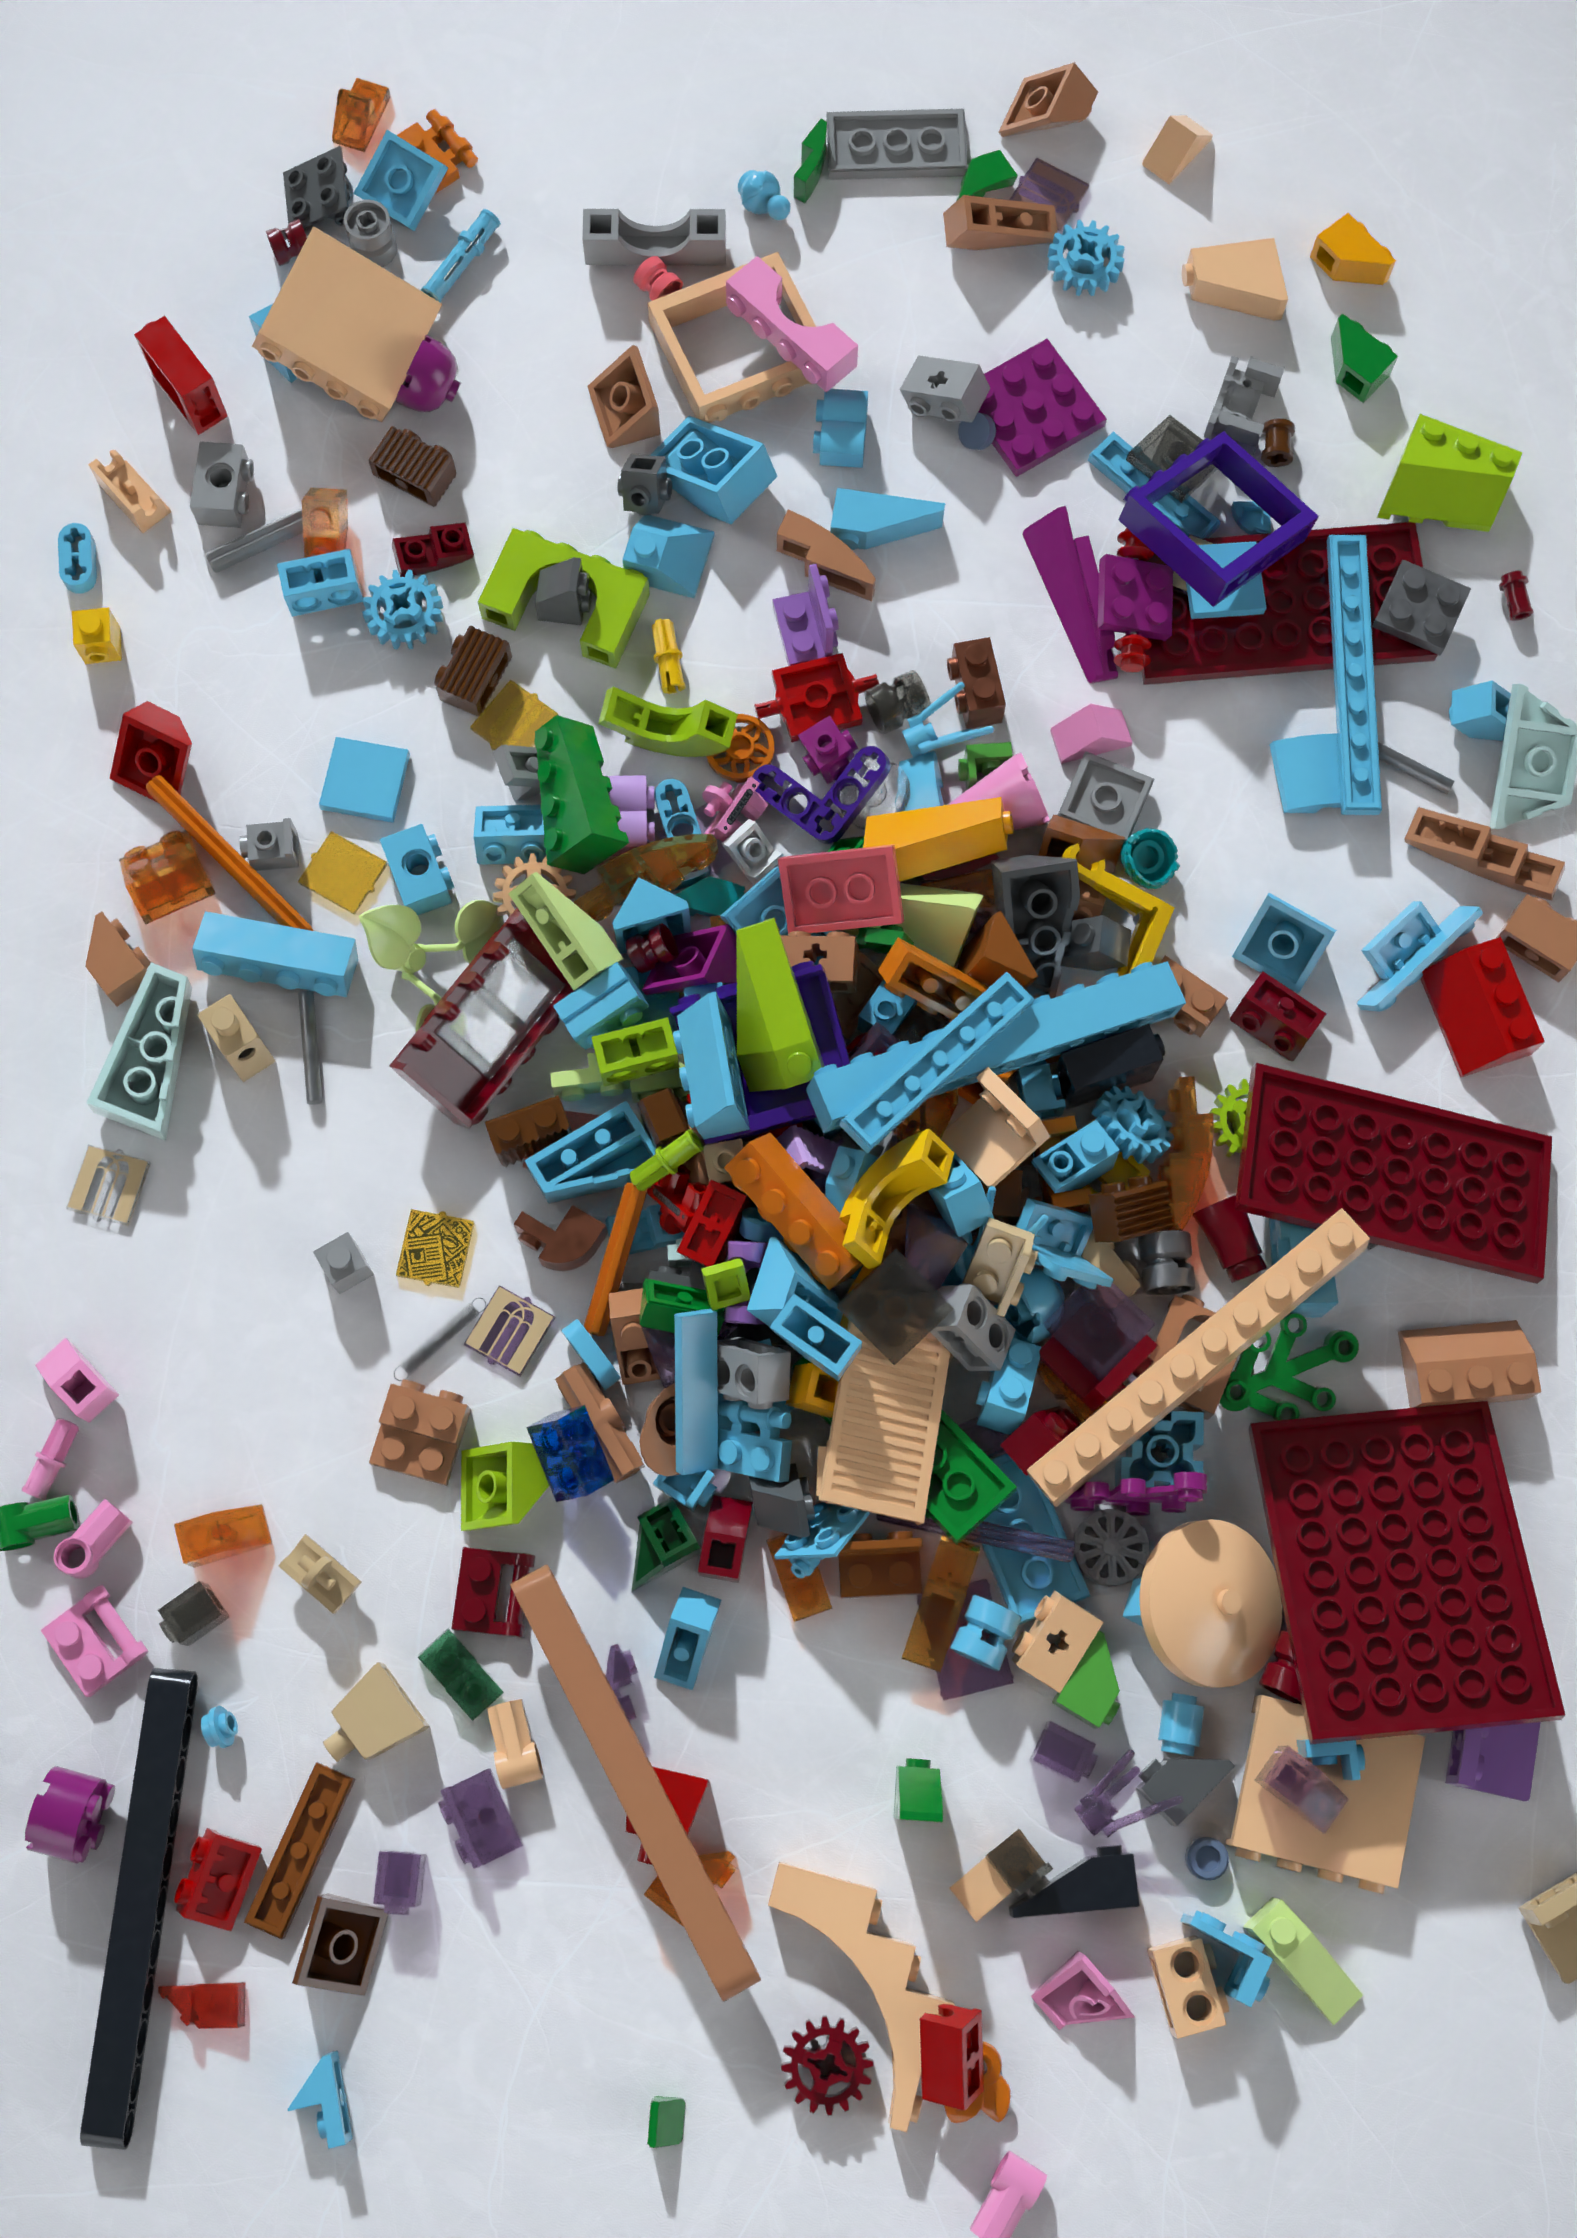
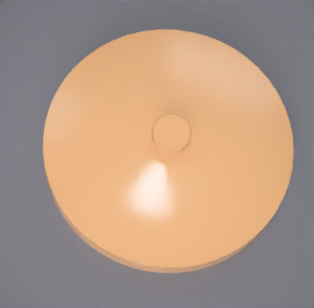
[1140,1519,1282,1688]

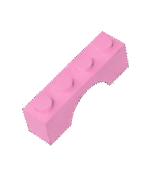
[726,256,858,392]

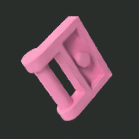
[41,1585,149,1697]

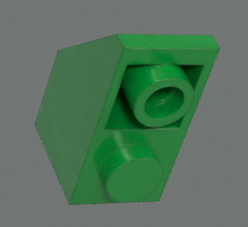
[1331,313,1398,403]

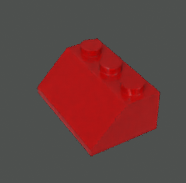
[1420,937,1545,1077]

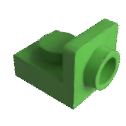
[958,742,1012,790]

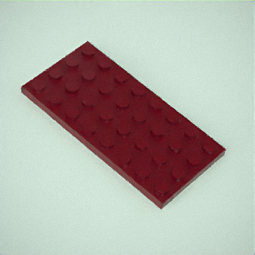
[1142,522,1438,685]
[1235,1063,1552,1284]

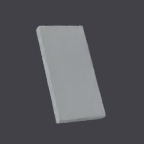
[826,109,968,180]

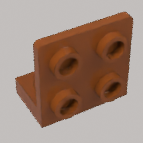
[838,1531,923,1599]

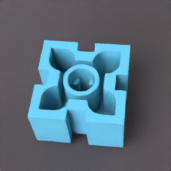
[1115,1411,1204,1488]

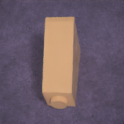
[1182,238,1288,321]

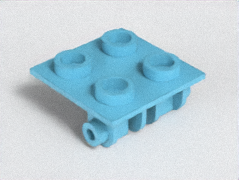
[774,1502,870,1578]

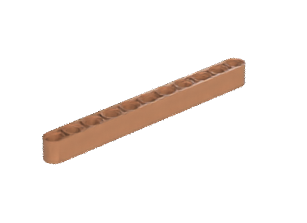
[510,1564,761,2002]

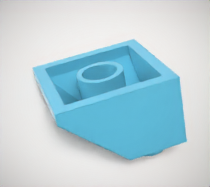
[622,515,715,599]

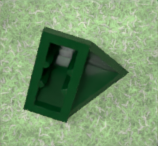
[631,1498,702,1592]

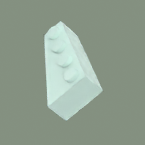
[86,962,192,1141]

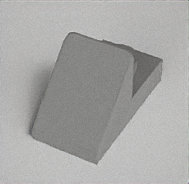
[493,745,540,801]

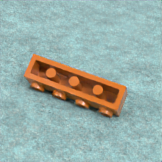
[878,937,989,1022]
[724,1133,863,1290]

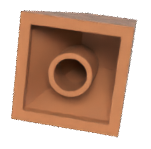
[998,62,1098,137]

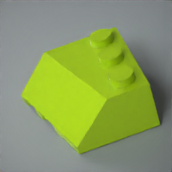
[1377,414,1523,532]

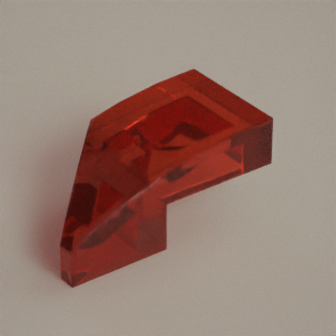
[158,1982,246,2029]

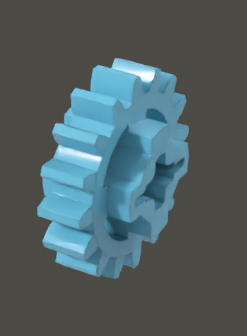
[1047,220,1125,296]
[362,570,444,650]
[1092,1086,1174,1164]

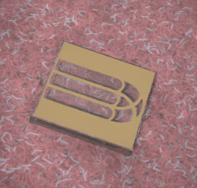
[66,1144,151,1226]

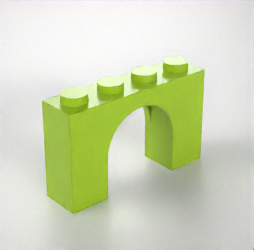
[478,528,650,669]

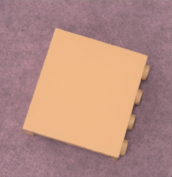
[251,226,442,422]
[1225,1695,1425,1894]

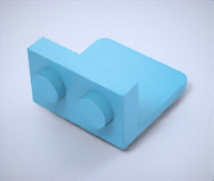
[1016,1198,1114,1289]
[1180,1910,1273,2007]

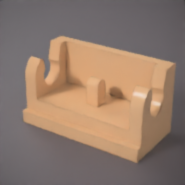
[88,450,171,533]

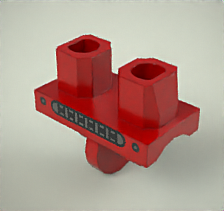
[647,1165,707,1235]

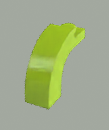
[598,686,738,757]

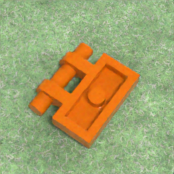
[397,109,478,195]

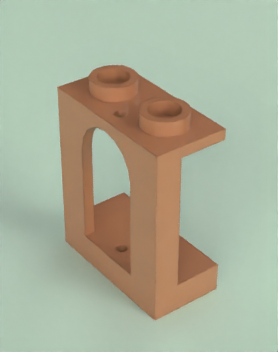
[1143,1294,1238,1420]

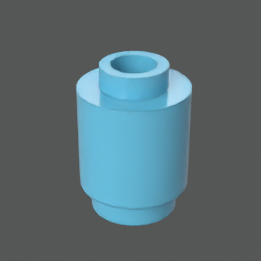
[1158,1693,1204,1757]

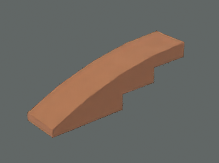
[1404,807,1565,901]

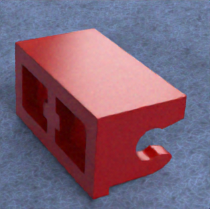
[676,1179,753,1267]
[920,2004,984,2111]

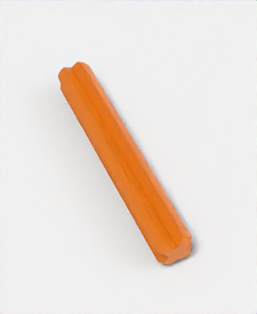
[584,1182,648,1336]

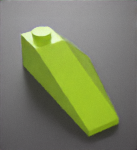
[736,917,824,1092]

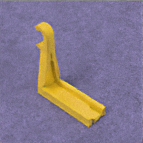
[1062,843,1175,977]

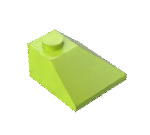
[461,1441,551,1531]

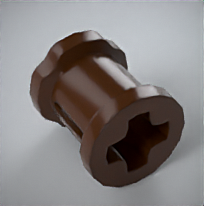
[1261,418,1295,467]

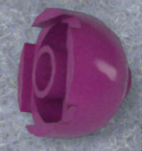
[395,335,461,412]

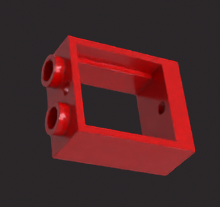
[134,315,228,435]

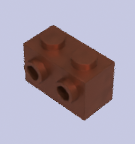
[947,637,1006,729]

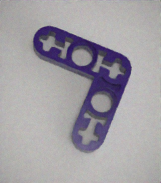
[752,746,891,844]

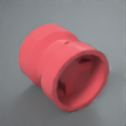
[633,256,683,301]

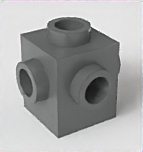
[617,454,672,515]

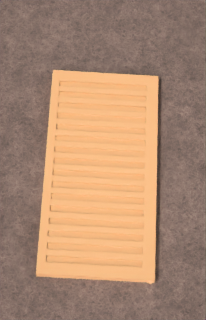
[818,1283,950,1525]

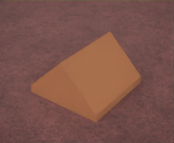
[587,345,661,448]

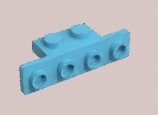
[1357,901,1483,1012]

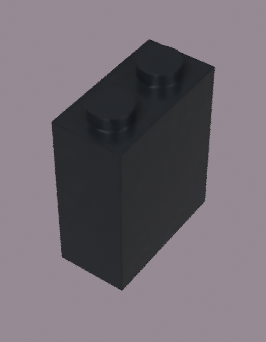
[1053,1024,1165,1110]

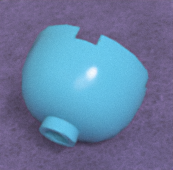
[994,1267,1065,1344]

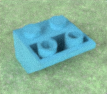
[747,1237,844,1327]

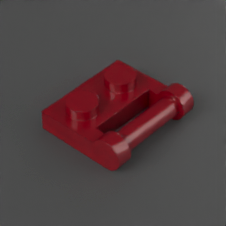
[451,1547,535,1638]

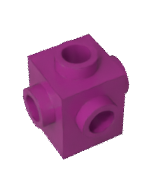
[798,716,859,785]

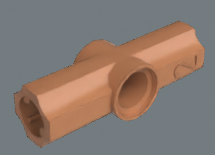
[555,1362,645,1484]

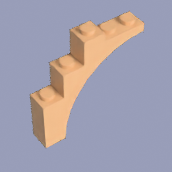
[768,1862,955,2132]

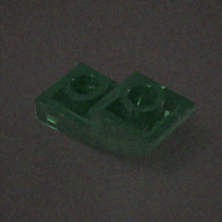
[417,1628,504,1721]

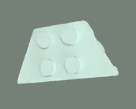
[1489,684,1577,829]

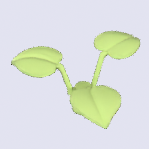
[359,900,504,1039]

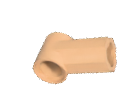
[487,1699,543,1789]

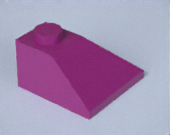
[642,924,737,995]

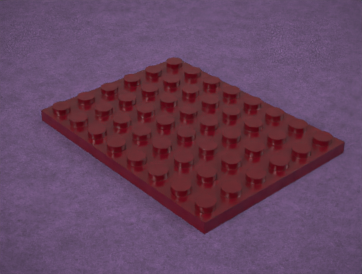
[1248,1401,1566,1745]

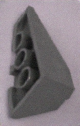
[991,855,1080,999]

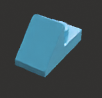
[287,2050,353,2149]

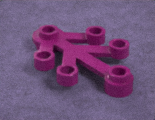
[1063,1472,1207,1516]

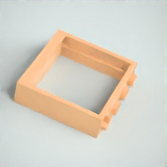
[647,252,816,423]

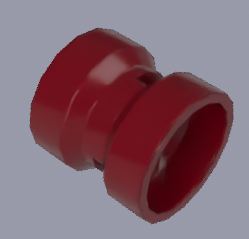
[266,219,307,266]
[626,923,679,973]

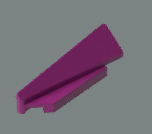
[1022,506,1118,683]

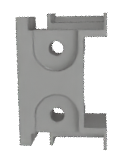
[1204,356,1285,455]

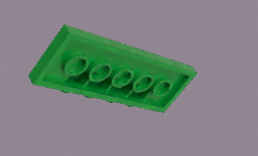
[792,1357,1017,1545]

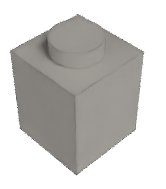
[313,1232,374,1294]

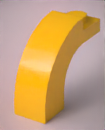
[839,1128,954,1269]

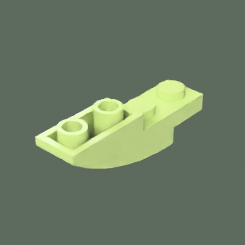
[550,1053,690,1103]

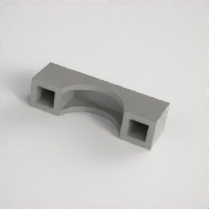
[582,209,726,265]

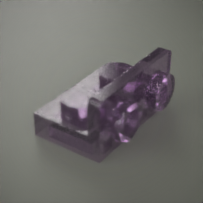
[438,1768,524,1869]

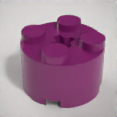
[25,1766,115,1864]

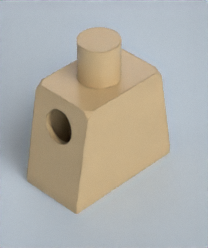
[197,994,276,1082]
[323,1662,430,1762]

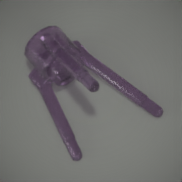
[1074,1749,1183,1837]

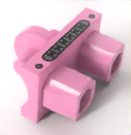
[702,776,768,843]

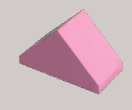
[1050,704,1132,764]

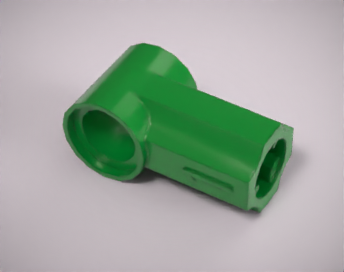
[0,1495,79,1551]

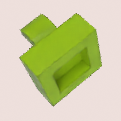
[701,1258,751,1311]

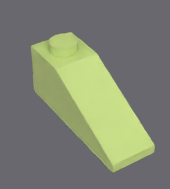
[509,872,624,991]
[1243,1897,1363,2025]

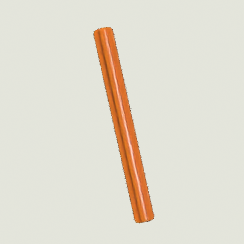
[146,775,313,931]

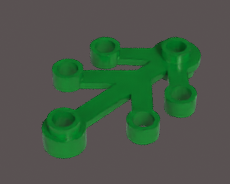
[1219,1313,1359,1421]

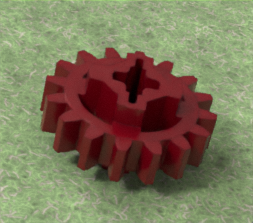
[781,2015,874,2116]

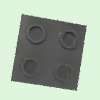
[283,146,350,229]

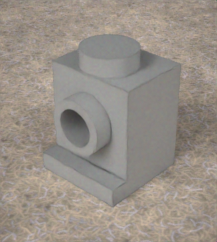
[239,818,299,871]

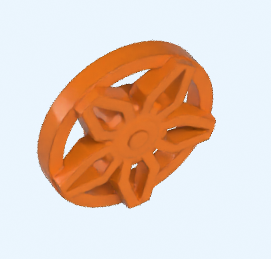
[706,714,775,783]

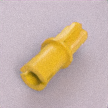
[652,619,686,694]

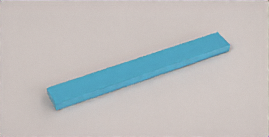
[1327,535,1382,815]

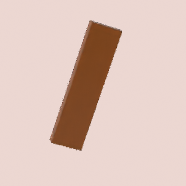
[244,1762,356,1940]

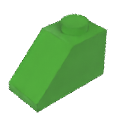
[1052,1631,1120,1729]

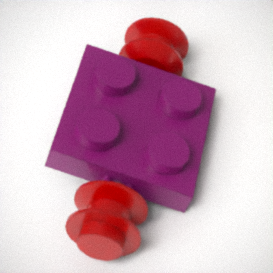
[1097,528,1173,673]

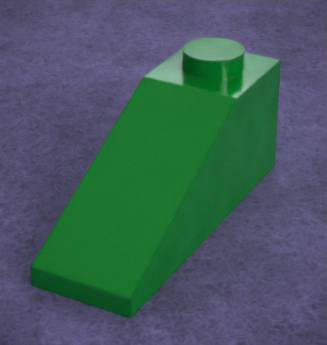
[894,1758,943,1822]

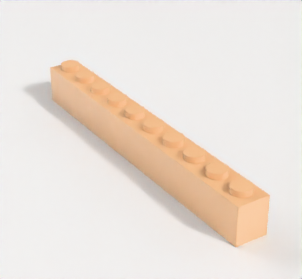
[1027,1208,1370,1508]

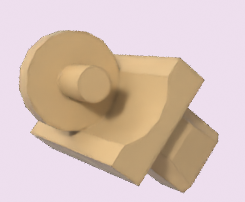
[278,1534,362,1614]

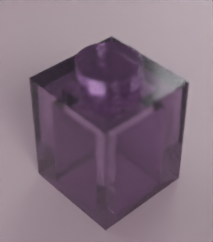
[1029,1721,1098,1783]
[373,1850,427,1915]

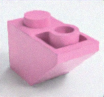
[35,1338,119,1423]

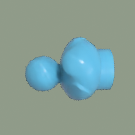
[738,170,791,220]

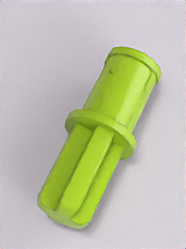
[629,1129,704,1191]

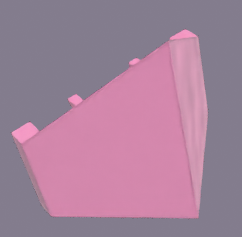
[1031,1951,1135,2030]

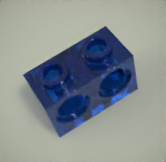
[526,1405,615,1502]

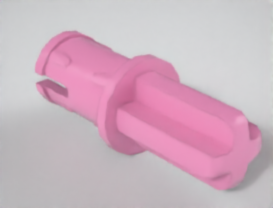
[22,1419,78,1500]

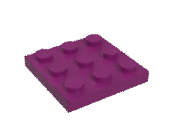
[978,338,1107,477]

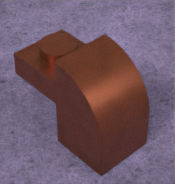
[514,1205,608,1271]

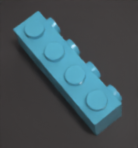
[192,911,358,997]

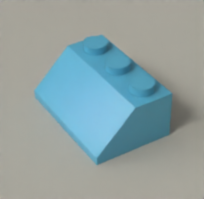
[673,992,750,1140]

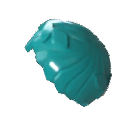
[1121,828,1180,889]

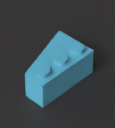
[524,1100,656,1204]

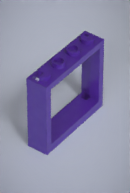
[1118,431,1319,607]

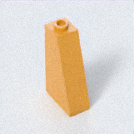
[863,797,1014,882]

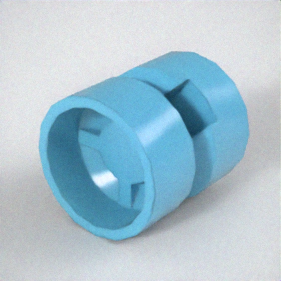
[950,1595,1022,1671]

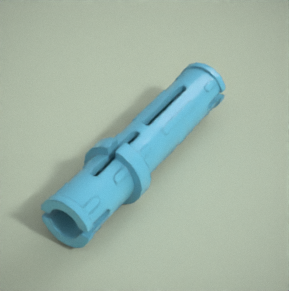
[421,209,501,302]

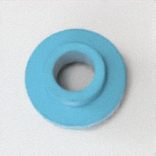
[201,1706,238,1748]

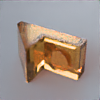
[332,78,391,152]

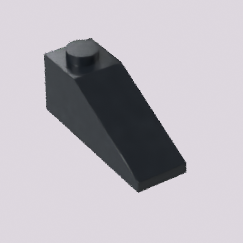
[1009,1845,1140,1918]

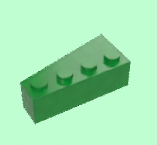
[534,715,629,875]

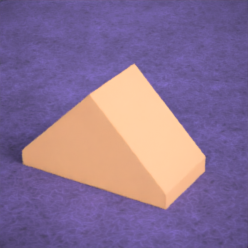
[1142,115,1213,184]

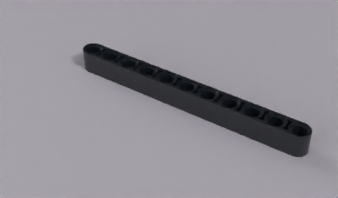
[80,1668,198,2150]

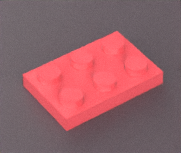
[778,844,904,934]

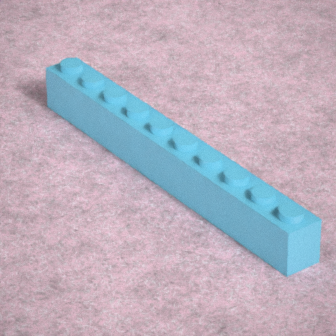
[806,961,1186,1133]

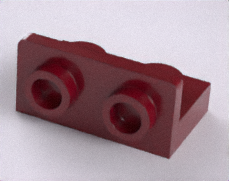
[1230,971,1327,1061]

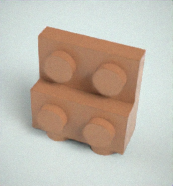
[369,1379,471,1486]

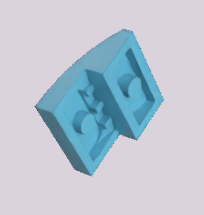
[1269,733,1341,813]

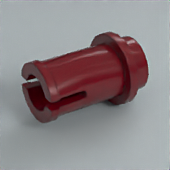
[1499,570,1534,621]

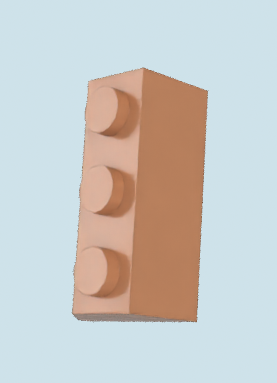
[1398,1320,1541,1408]

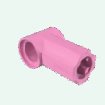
[53,1499,133,1579]
[970,2151,1047,2238]

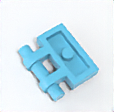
[718,1400,792,1482]

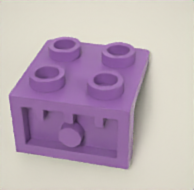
[772,564,839,666]
[1445,1722,1541,1801]

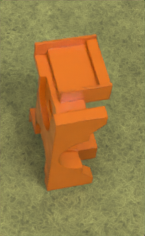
[1033,1115,1091,1213]

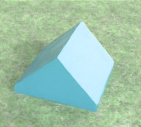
[612,877,691,954]
[1232,893,1337,994]

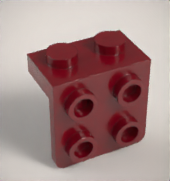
[1039,1303,1158,1411]

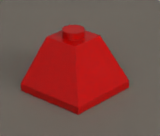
[109,701,192,803]

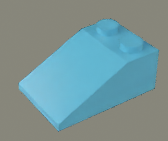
[650,416,778,524]

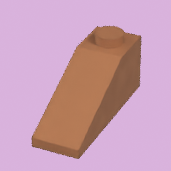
[943,195,1058,250]

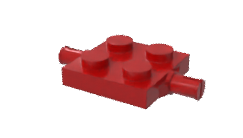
[754,653,880,743]

